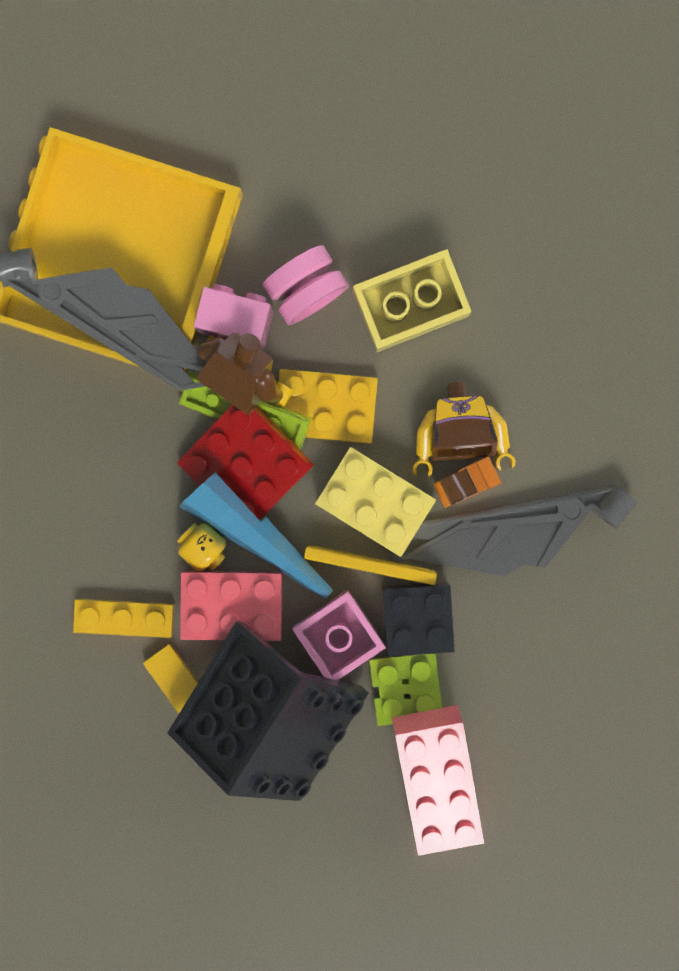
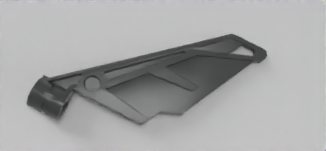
[0,248,206,391]
[392,483,637,576]

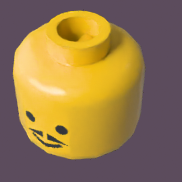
[177,523,226,571]

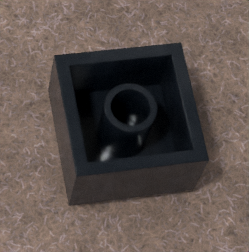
[382,582,455,657]

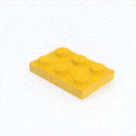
[276,369,378,444]

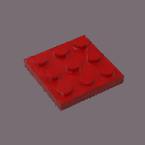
[177,404,314,520]

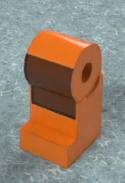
[433,456,501,508]

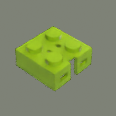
[369,654,442,726]

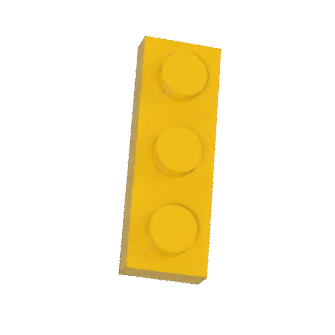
[73,599,175,638]

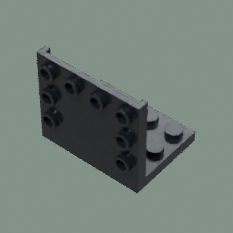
[167,621,369,801]

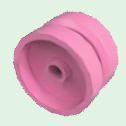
[262,245,349,326]

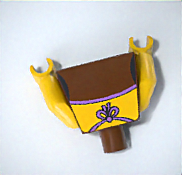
[413,382,516,477]

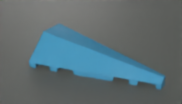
[179,472,333,599]

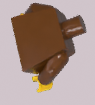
[196,333,293,415]

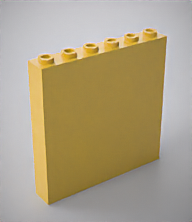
[0,127,243,373]

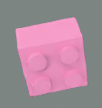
[194,284,274,351]
[292,589,386,680]

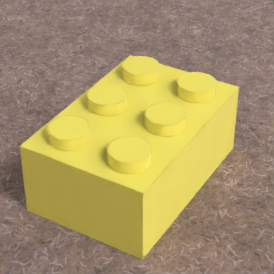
[353,249,472,353]
[315,447,436,557]

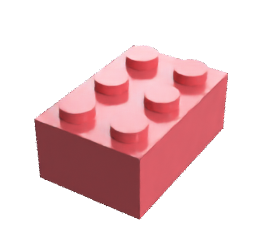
[180,570,283,641]

